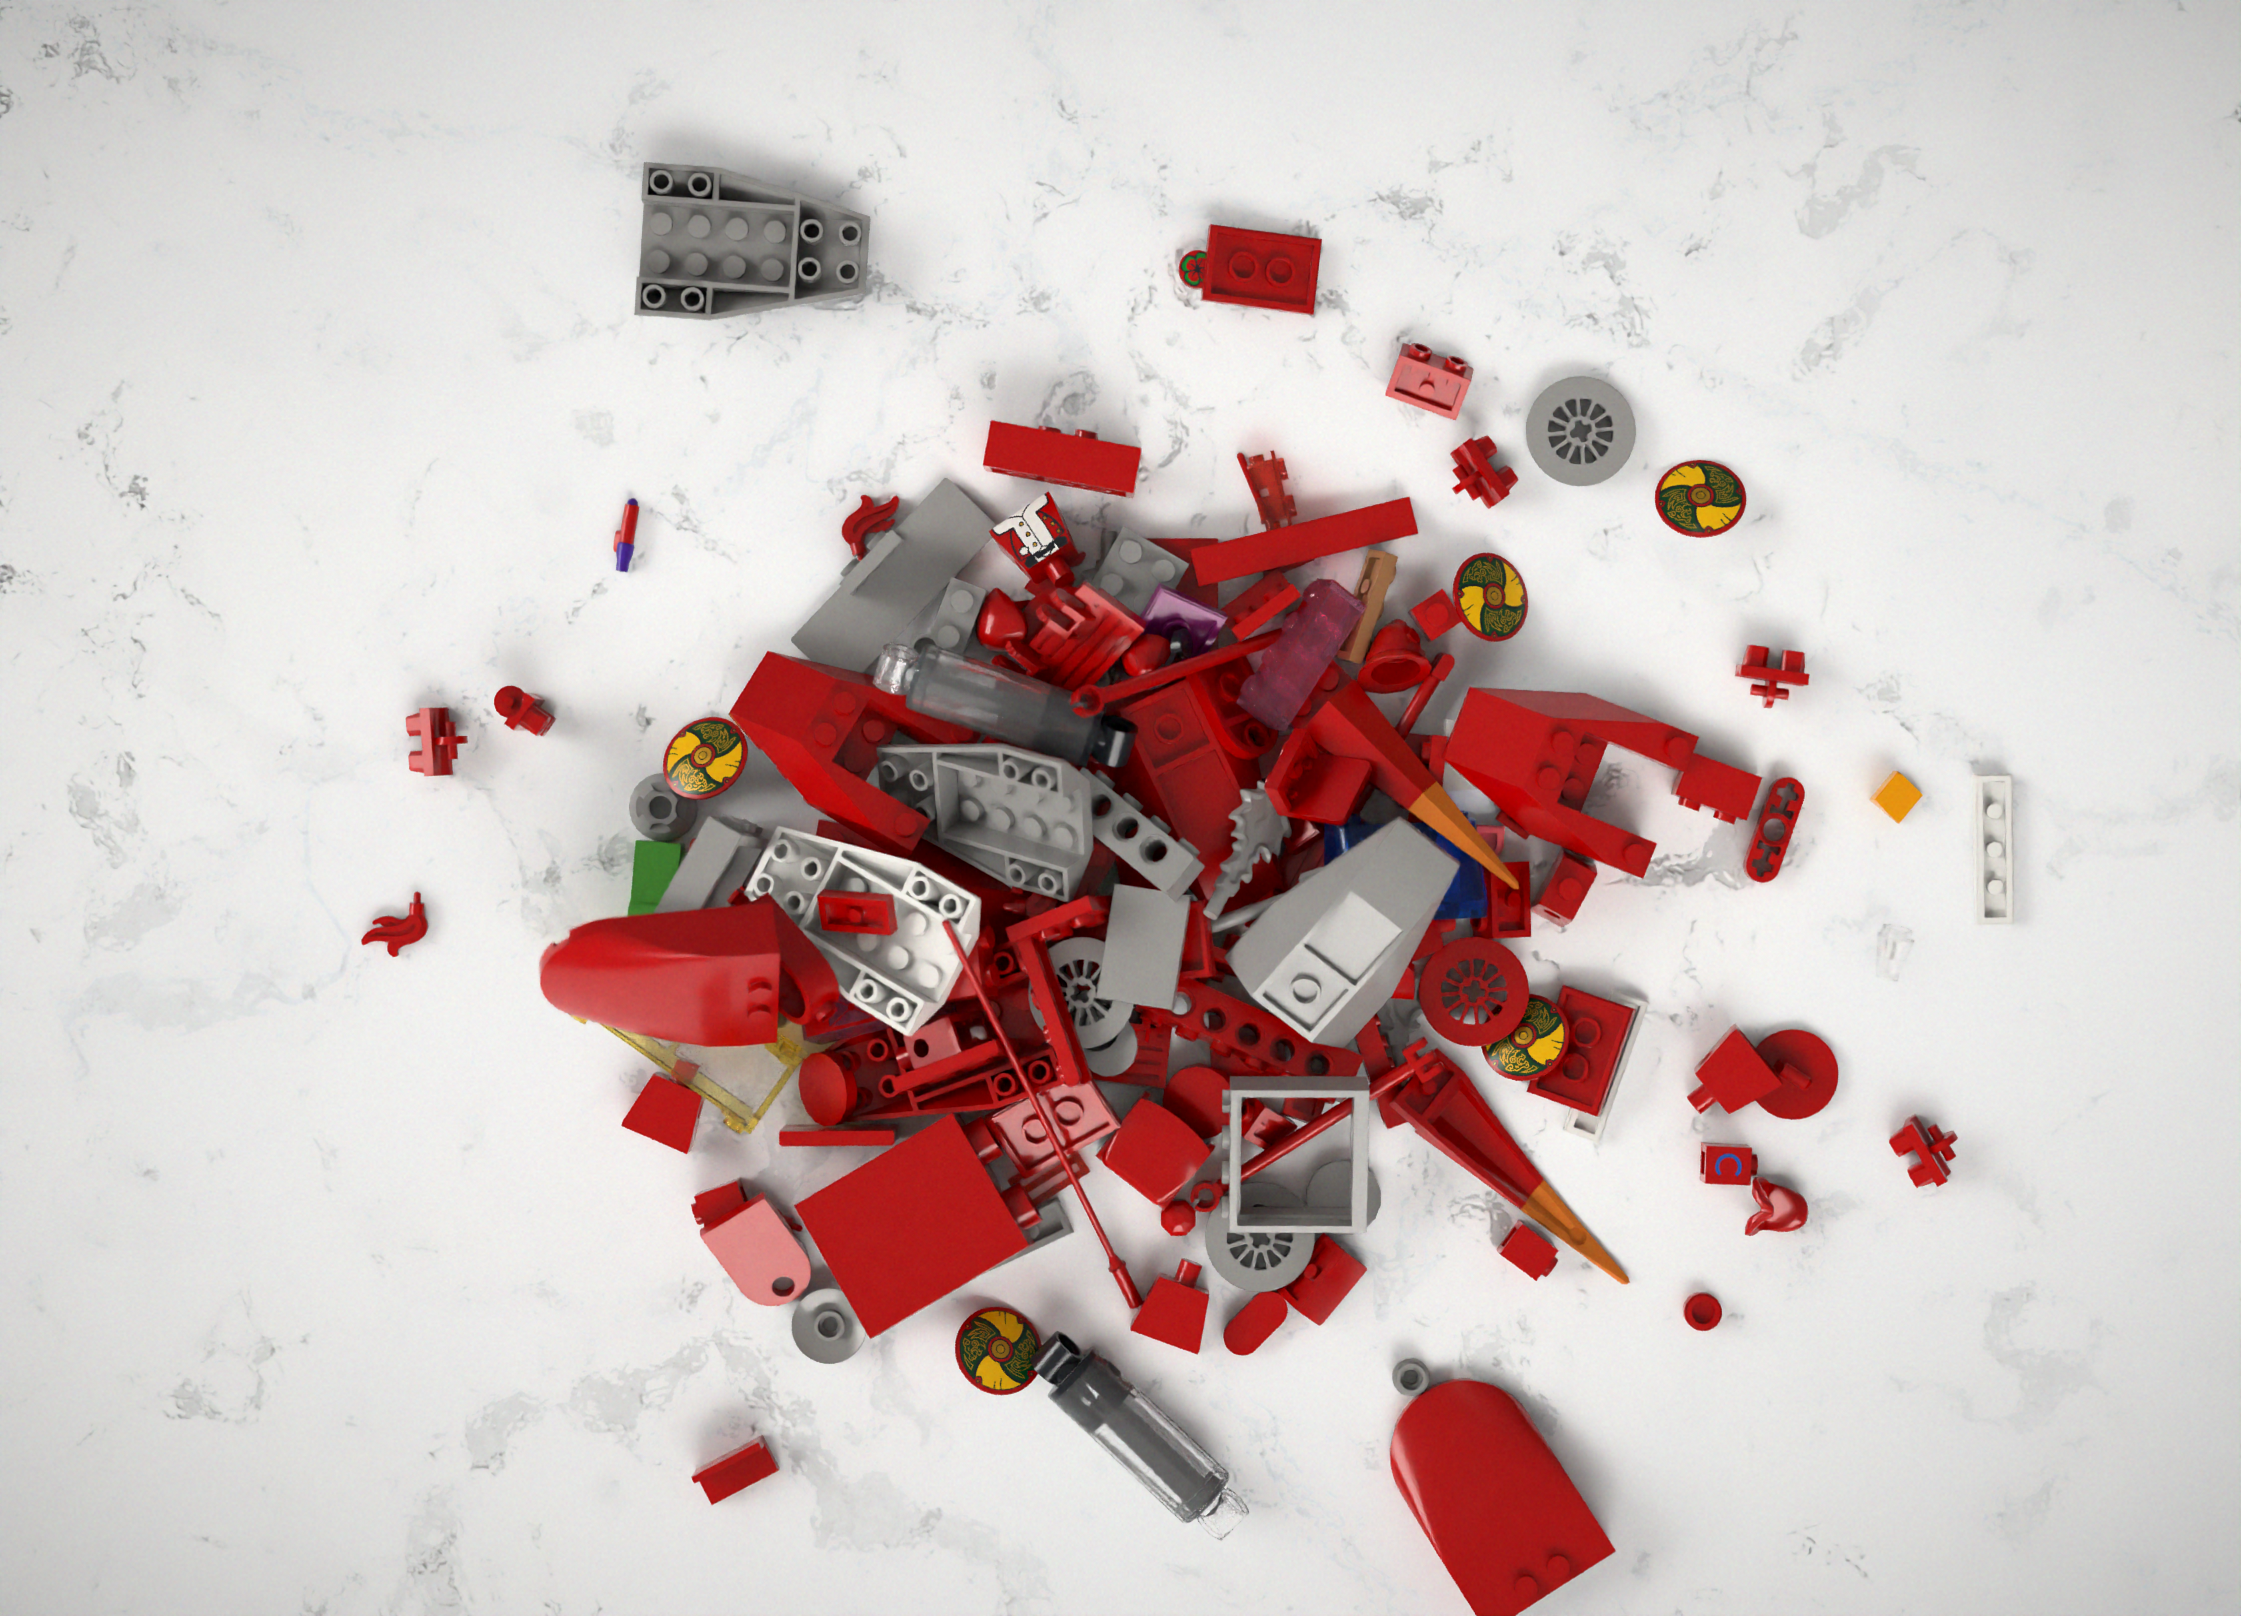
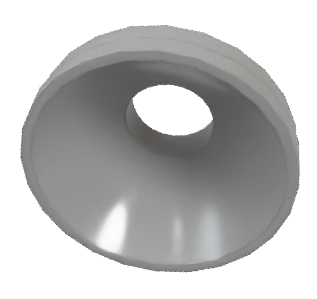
[629,773,698,842]

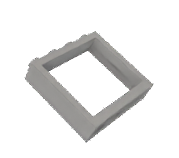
[654,814,769,913]
[1221,1076,1370,1233]

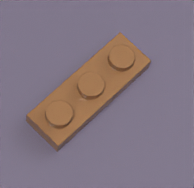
[1333,549,1398,665]

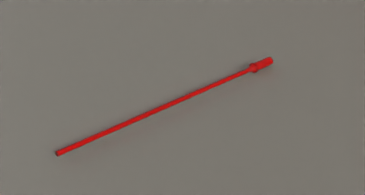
[942,919,1143,1309]

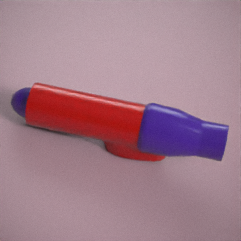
[613,498,640,572]

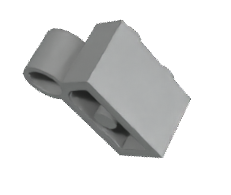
[910,577,989,664]

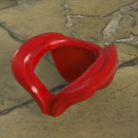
[1745,1176,1808,1236]

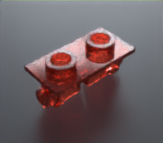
[1246,450,1298,531]

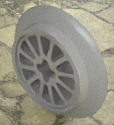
[1526,376,1636,486]
[1028,937,1134,1048]
[1205,1182,1315,1292]

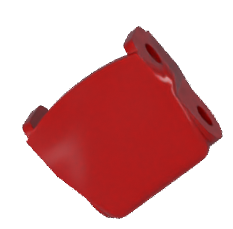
[1095,1089,1216,1210]

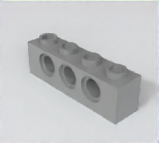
[1079,767,1205,902]

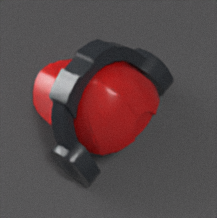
[1112,628,1193,693]

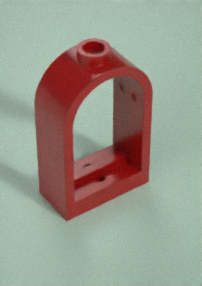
[748,892,839,1025]

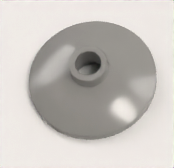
[791,1288,866,1364]

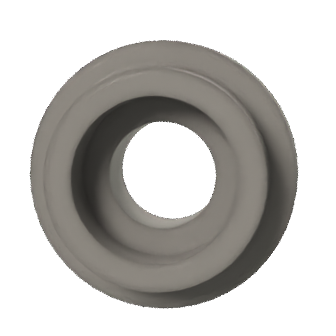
[1392,1358,1430,1396]

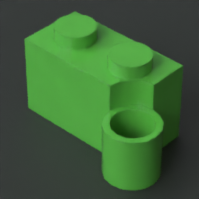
[627,840,688,916]

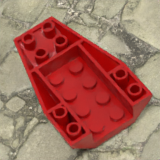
[1097,678,1284,915]
[824,941,1066,1122]

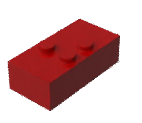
[982,420,1142,499]

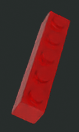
[1354,1013,1407,1129]

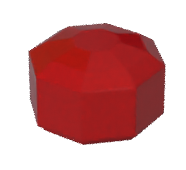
[1161,1199,1196,1236]

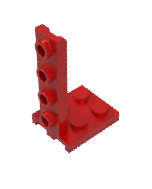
[1005,896,1113,1088]

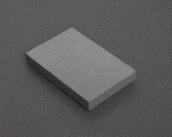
[1096,884,1192,1010]

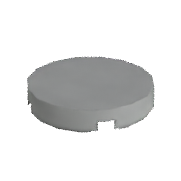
[1306,1160,1381,1235]

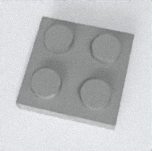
[1091,526,1189,616]

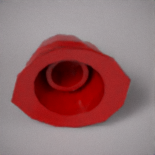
[1357,619,1432,694]

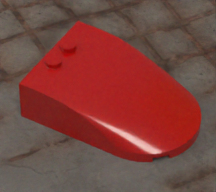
[538,903,780,1047]
[1389,1378,1616,1616]

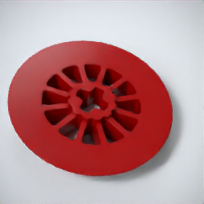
[1419,937,1529,1047]

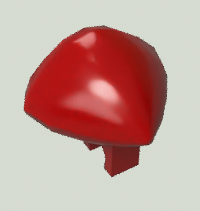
[976,588,1030,653]

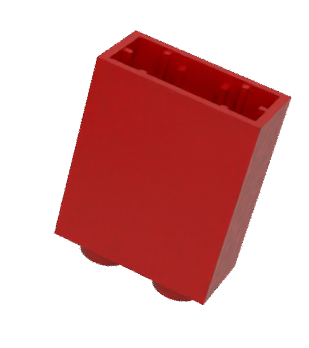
[794,1112,1043,1339]

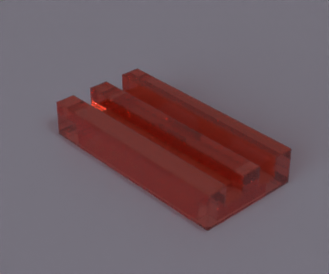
[1007,1151,1091,1206]

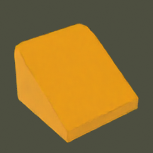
[1869,771,1923,824]

